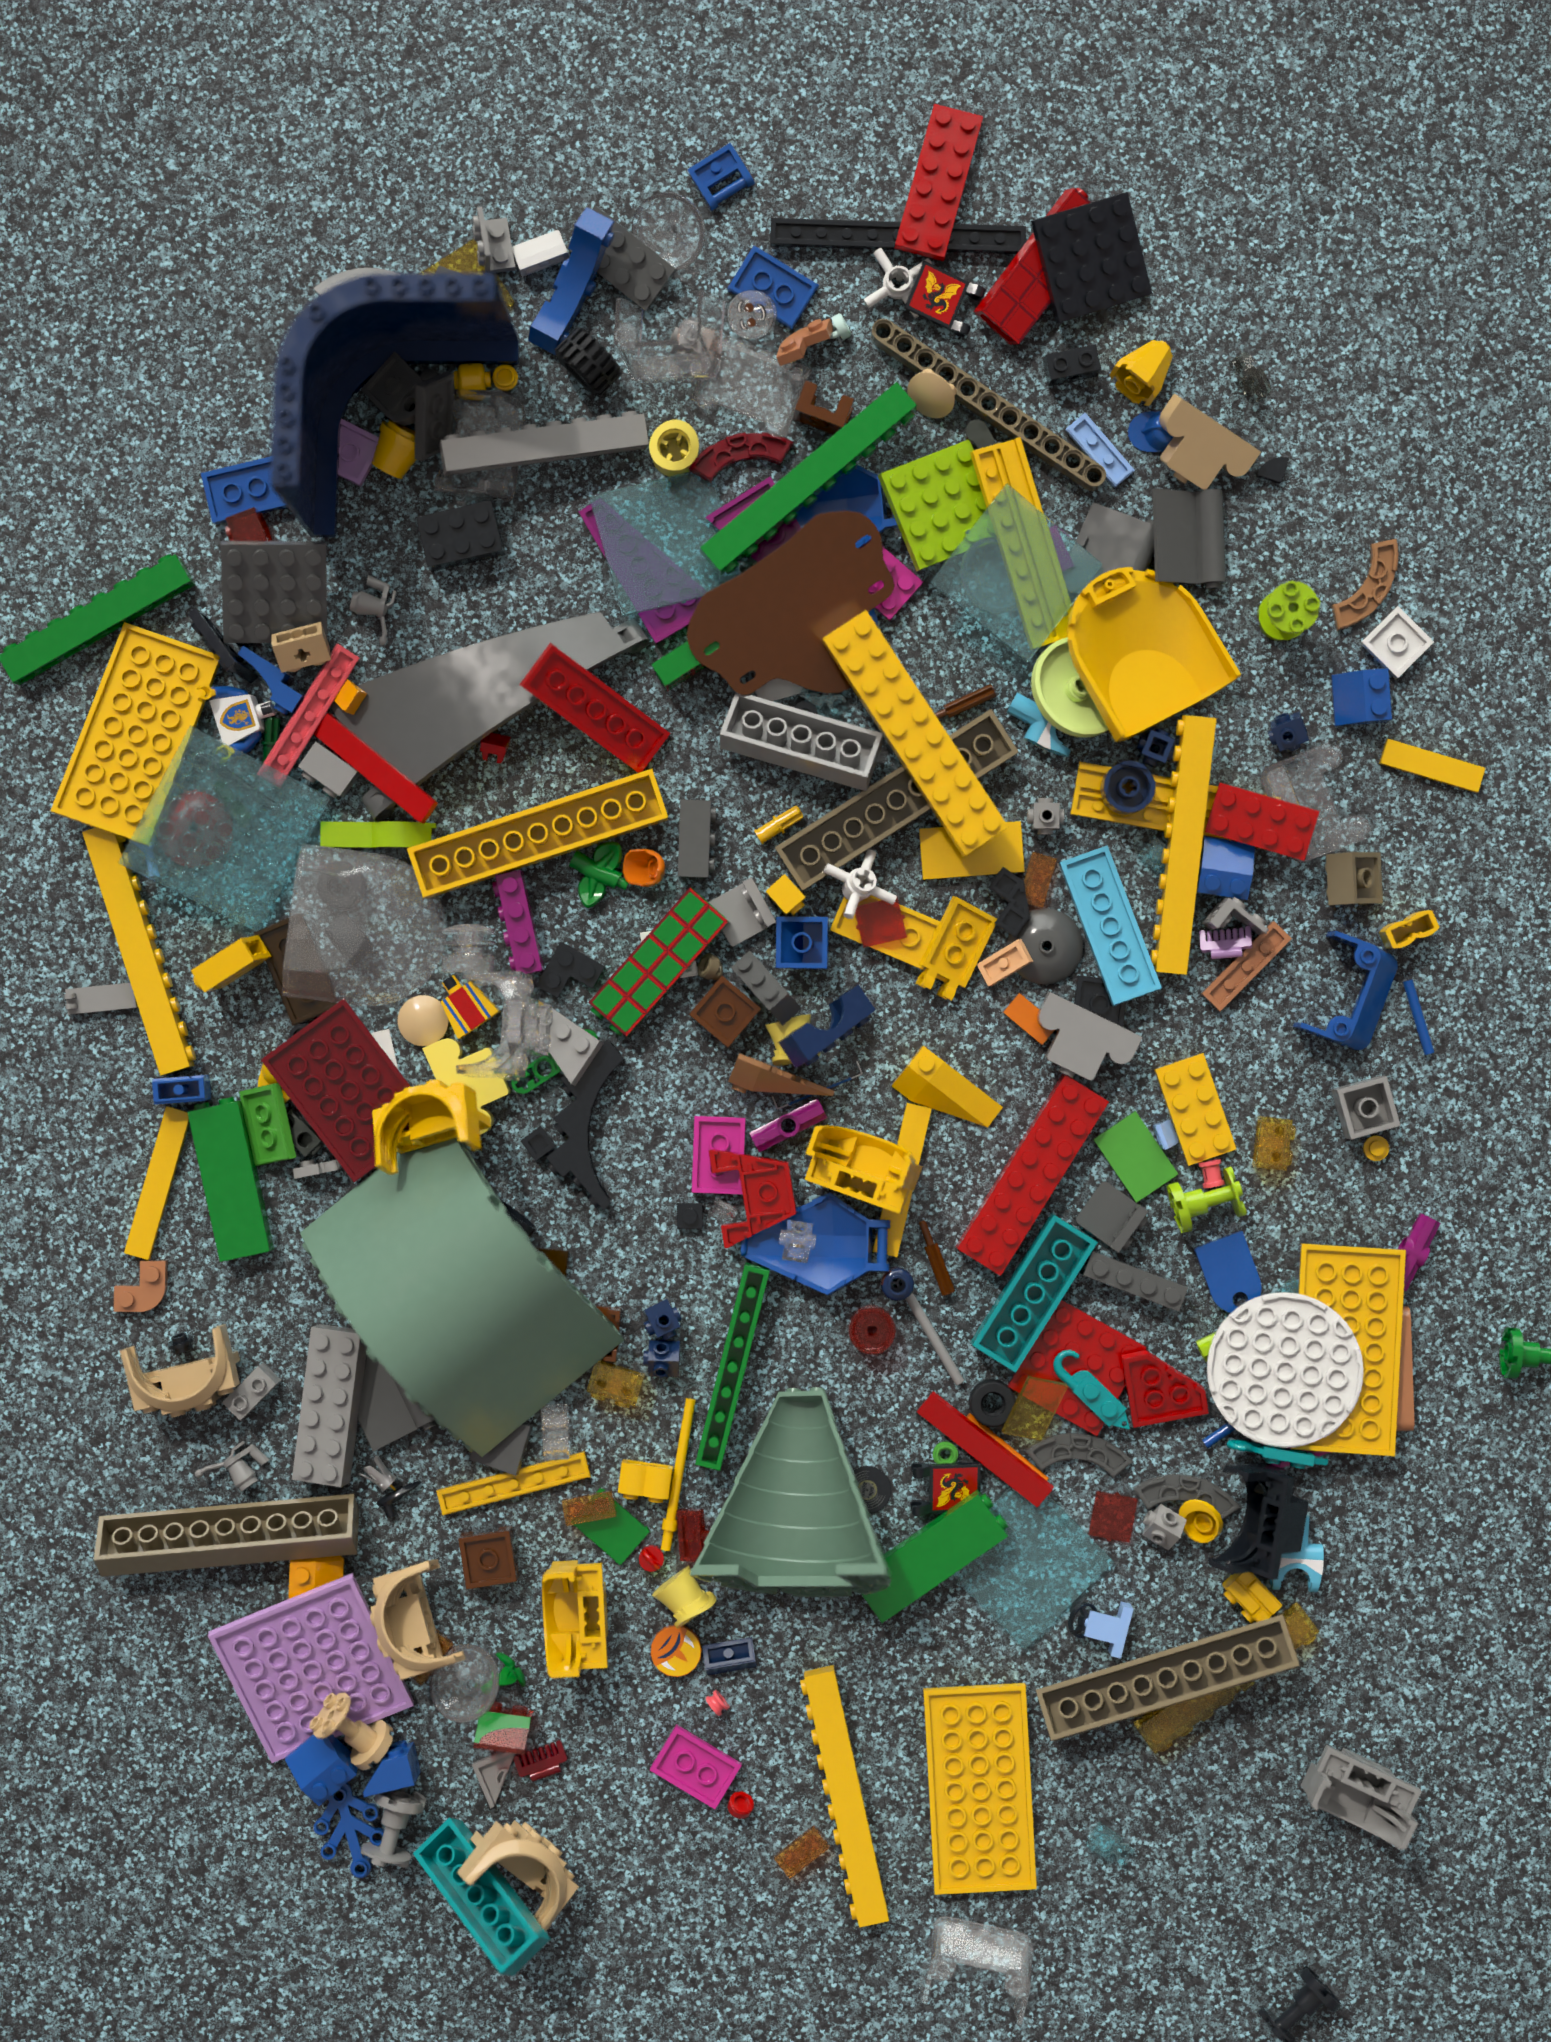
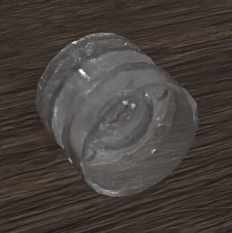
[441,924,496,973]

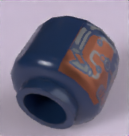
[880,1266,914,1301]

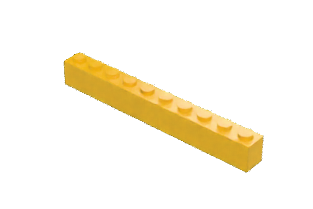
[1150,715,1217,975]
[82,828,196,1076]
[800,1665,889,1928]

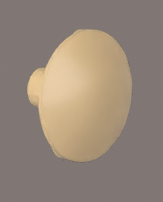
[907,369,957,418]
[398,995,449,1046]

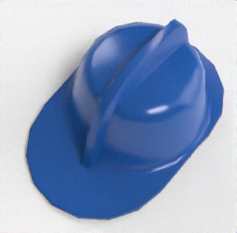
[1128,411,1174,452]

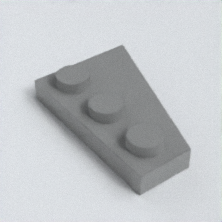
[530,1003,604,1086]

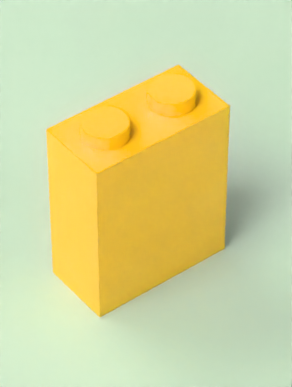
[191,935,272,993]

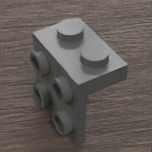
[1076,1181,1148,1253]

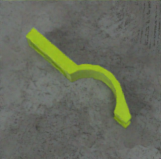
[320,821,436,848]

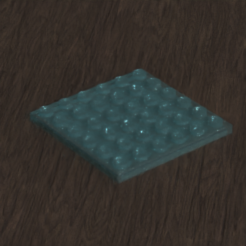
[118,725,330,932]

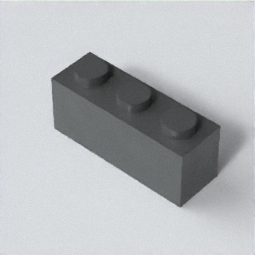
[678,800,716,879]
[731,951,802,1026]

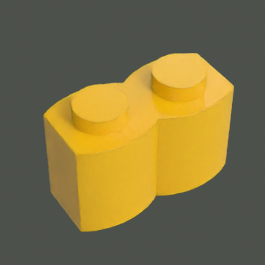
[1379,910,1439,949]
[618,1459,673,1503]

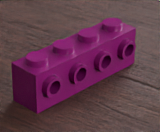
[492,870,544,976]

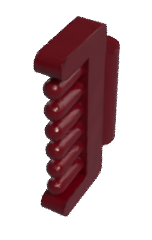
[513,1739,568,1782]

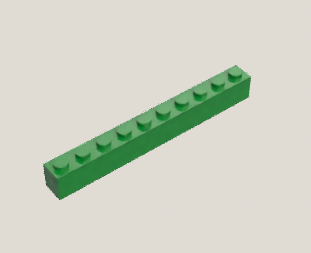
[700,382,917,577]

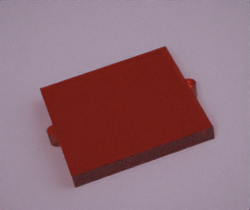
[855,897,907,948]
[1088,1490,1138,1543]

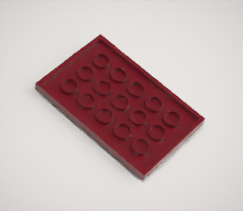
[261,998,411,1182]

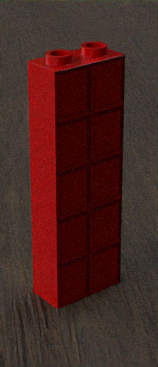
[974,188,1091,345]

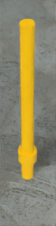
[661,1398,696,1551]

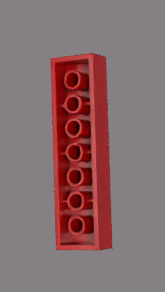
[955,1074,1109,1276]

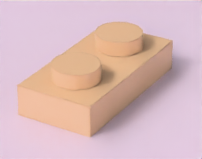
[977,939,1033,987]

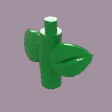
[569,841,629,908]

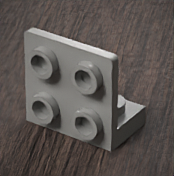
[472,207,515,273]
[709,877,776,947]
[1202,897,1269,935]

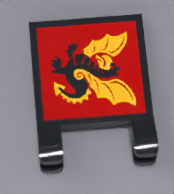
[904,261,986,338]
[911,1462,981,1516]

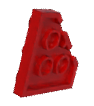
[1121,1350,1209,1428]

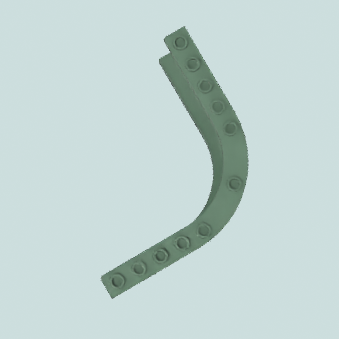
[300,1137,624,1457]

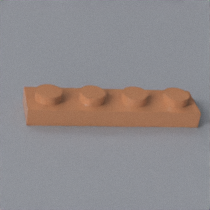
[1201,921,1292,1011]

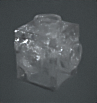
[779,1220,816,1263]

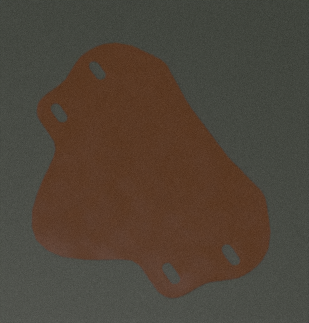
[687,511,894,695]

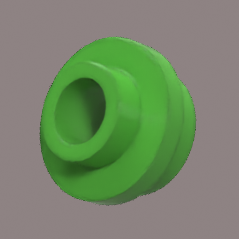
[933,1441,958,1464]

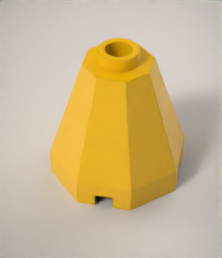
[1109,340,1173,406]

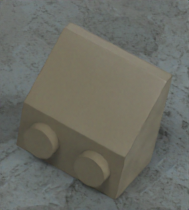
[1325,852,1383,905]

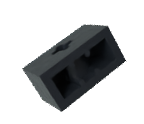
[1043,344,1101,387]

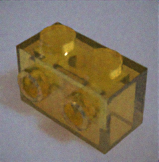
[1252,1116,1296,1171]
[586,1360,645,1408]

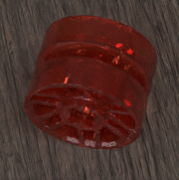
[848,1304,896,1354]

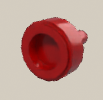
[639,1545,664,1572]
[727,1791,754,1819]

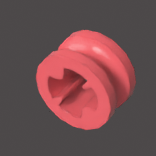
[705,1690,730,1716]

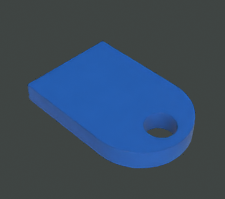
[1193,1230,1261,1313]

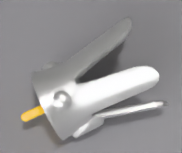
[359,1455,397,1492]

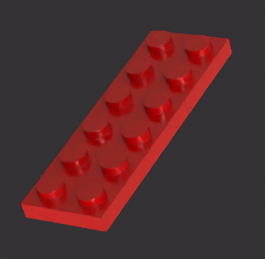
[894,104,983,261]
[519,643,671,773]

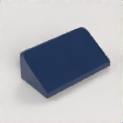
[702,1637,757,1675]

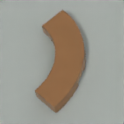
[1331,538,1398,631]

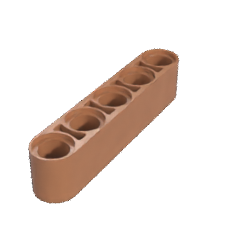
[1396,1306,1414,1431]

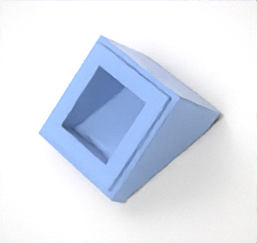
[1152,1120,1178,1150]

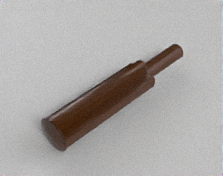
[934,684,996,720]
[919,1220,956,1296]

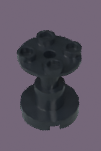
[1258,1965,1342,2042]

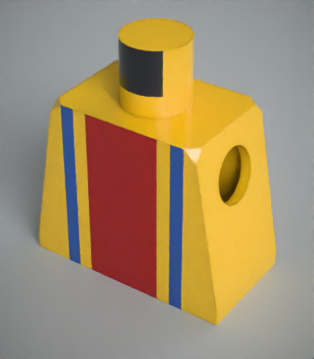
[441,975,501,1039]

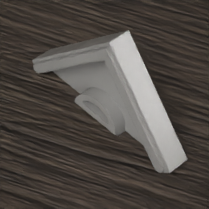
[472,1745,517,1809]

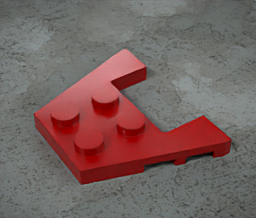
[709,1149,797,1249]

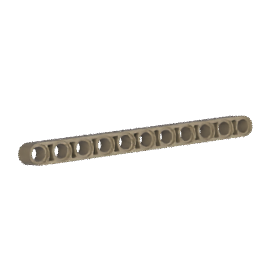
[871,319,1106,491]

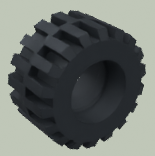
[555,327,622,396]

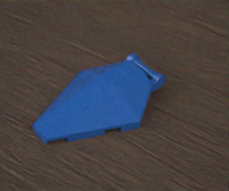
[796,465,899,549]
[741,1193,890,1296]

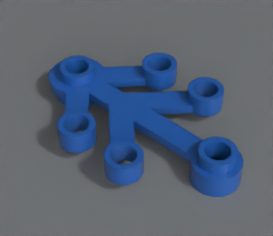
[314,1783,384,1878]

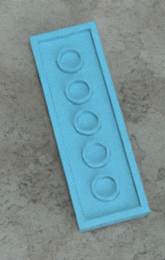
[1059,845,1162,1006]

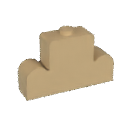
[1159,393,1261,490]

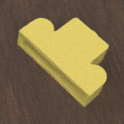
[422,1038,511,1135]

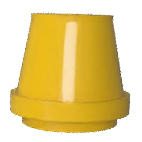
[371,419,416,479]

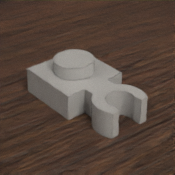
[293,1159,340,1179]

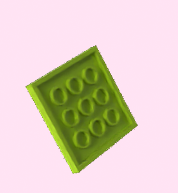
[878,439,996,572]

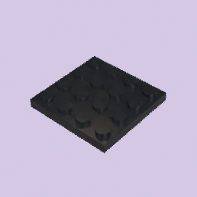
[1031,192,1152,323]

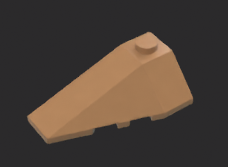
[728,1053,835,1096]

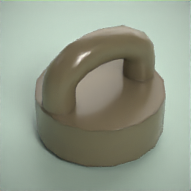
[697,953,723,980]

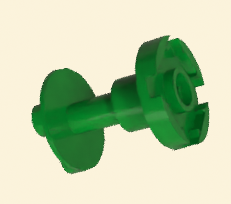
[1499,1327,1551,1379]

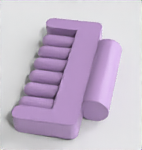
[1199,926,1252,959]

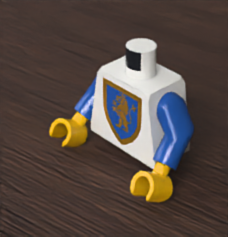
[196,684,276,763]

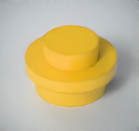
[492,365,518,391]
[1363,1135,1389,1161]

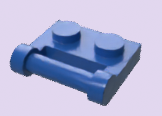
[687,143,755,211]

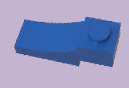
[238,646,304,716]

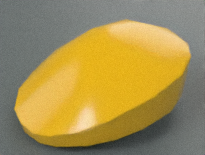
[1179,1499,1223,1543]

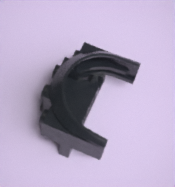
[1208,1463,1309,1580]

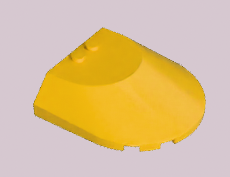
[1067,567,1241,742]

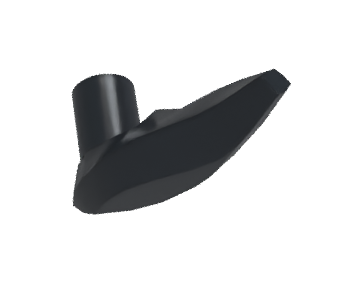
[377,1480,421,1518]

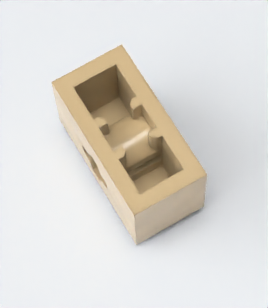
[271,622,331,673]

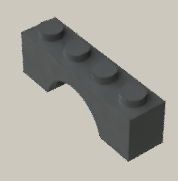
[1080,1251,1188,1312]

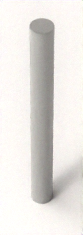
[905,1293,964,1385]

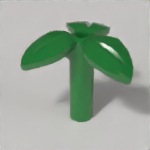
[482,1652,526,1695]

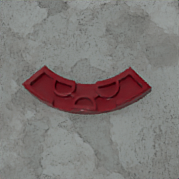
[689,432,793,483]

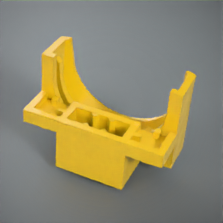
[372,1080,491,1175]
[805,1125,923,1214]
[542,1560,608,1678]

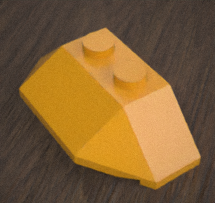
[288,1556,344,1599]

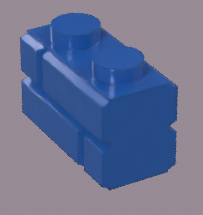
[152,1075,211,1105]

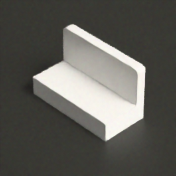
[512,230,569,277]

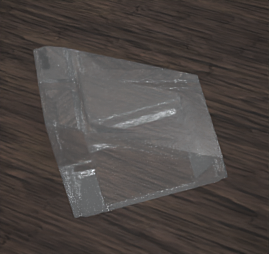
[708,1197,738,1224]

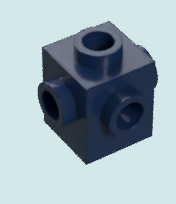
[1268,711,1309,752]
[1136,729,1175,768]
[642,1299,682,1341]
[643,1340,680,1378]

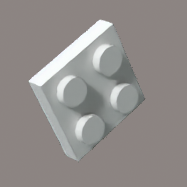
[1360,606,1434,679]

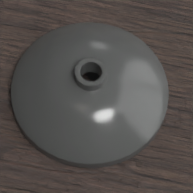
[1007,908,1083,985]

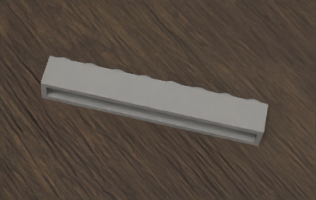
[439,411,649,476]

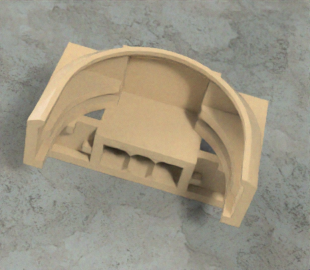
[120,1324,240,1417]
[370,1559,466,1680]
[457,1820,579,1932]

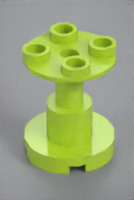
[1257,581,1320,641]
[1167,1166,1247,1233]

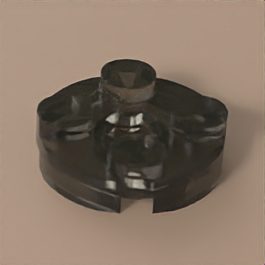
[1229,352,1272,403]

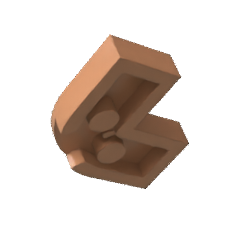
[776,318,834,366]
[114,1260,168,1312]

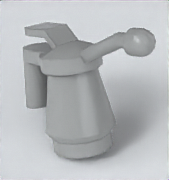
[350,575,396,645]
[195,1441,270,1492]

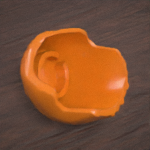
[622,849,666,887]

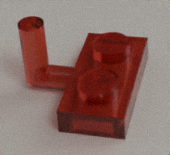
[676,1508,710,1562]

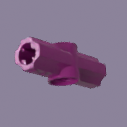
[749,1098,827,1152]
[1398,1213,1441,1291]

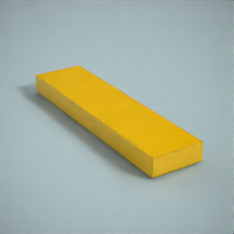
[1379,739,1485,793]

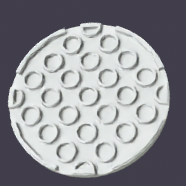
[1207,1292,1364,1448]

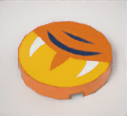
[651,1625,701,1677]

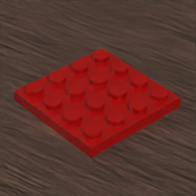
[1008,1300,1147,1436]

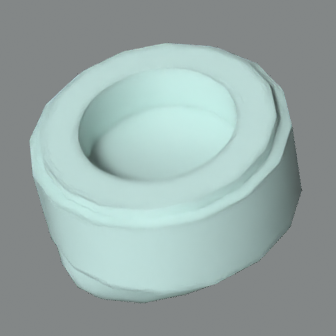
[830,313,851,340]

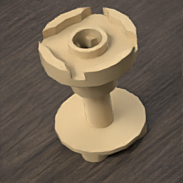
[309,1693,393,1770]

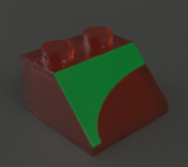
[473,1702,533,1755]

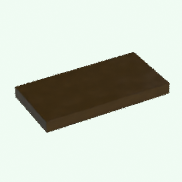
[254,913,339,1026]

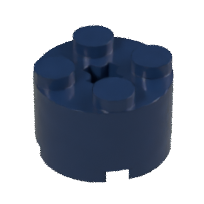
[1100,761,1156,815]

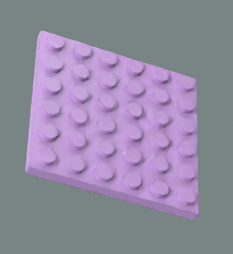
[208,1573,414,1763]

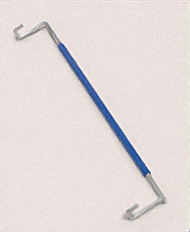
[772,1061,863,1110]

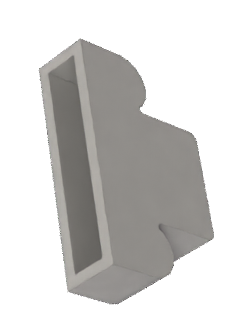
[1037,992,1143,1080]

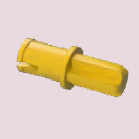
[754,806,803,844]

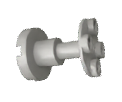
[361,1788,426,1868]

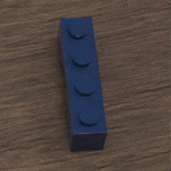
[778,985,876,1068]

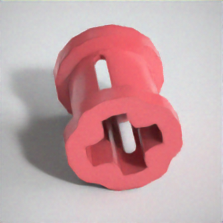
[1198,1159,1225,1188]

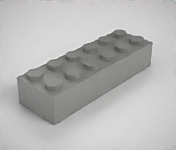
[720,692,883,791]
[292,1324,367,1487]

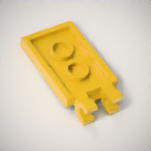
[915,896,997,1001]

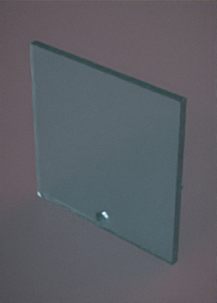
[589,472,741,617]
[930,484,1103,663]
[952,1487,1114,1649]

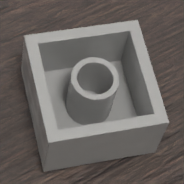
[1331,1076,1401,1139]

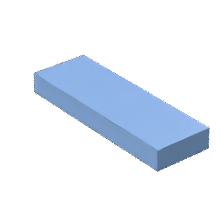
[1065,413,1135,488]

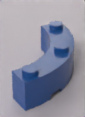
[528,207,615,355]

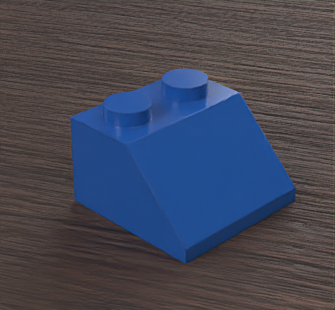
[1331,668,1392,726]
[1197,835,1255,900]
[776,916,829,969]
[285,1734,357,1806]
[363,1740,421,1797]

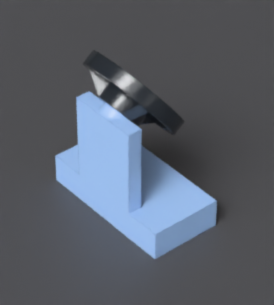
[1068,1601,1133,1659]

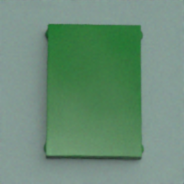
[571,1487,650,1565]

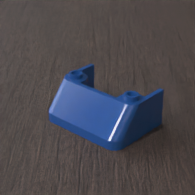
[1293,931,1398,1050]

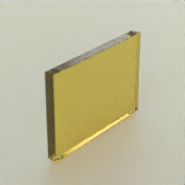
[1001,1376,1068,1441]

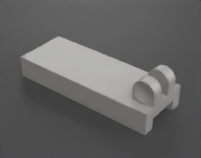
[64,983,138,1015]

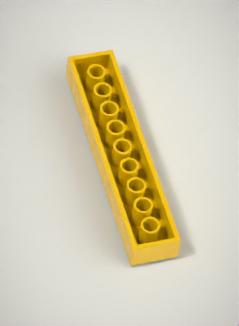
[822,610,1008,857]
[407,769,668,899]

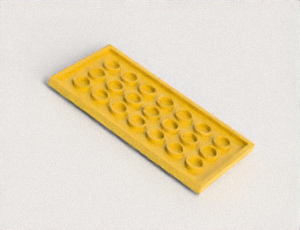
[50,622,220,847]
[1290,1243,1406,1456]
[923,1683,1037,1895]

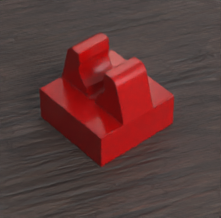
[480,733,511,764]

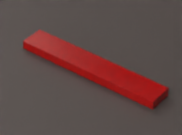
[314,713,439,824]
[917,1391,1054,1507]

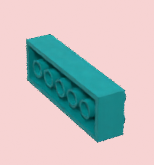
[970,1213,1098,1373]
[413,1817,551,1976]

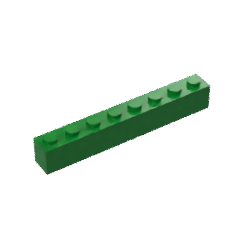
[0,554,196,686]
[695,1262,770,1471]

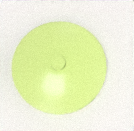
[1031,637,1109,738]

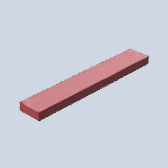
[257,644,359,788]

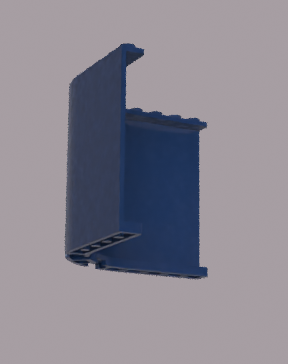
[270,273,520,538]

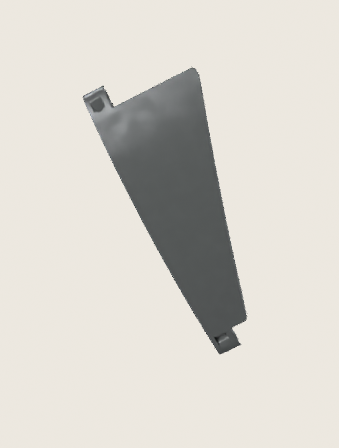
[330,612,650,822]

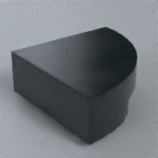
[1256,457,1289,484]

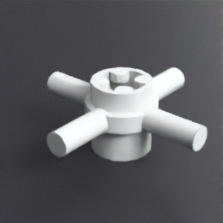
[863,248,932,318]
[823,849,897,919]

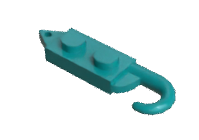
[1053,1350,1130,1429]
[1227,1440,1329,1469]

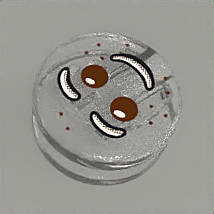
[727,290,777,339]

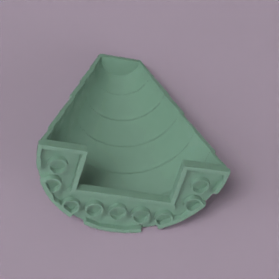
[690,1387,891,1597]

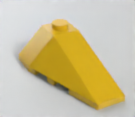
[892,1046,1003,1128]

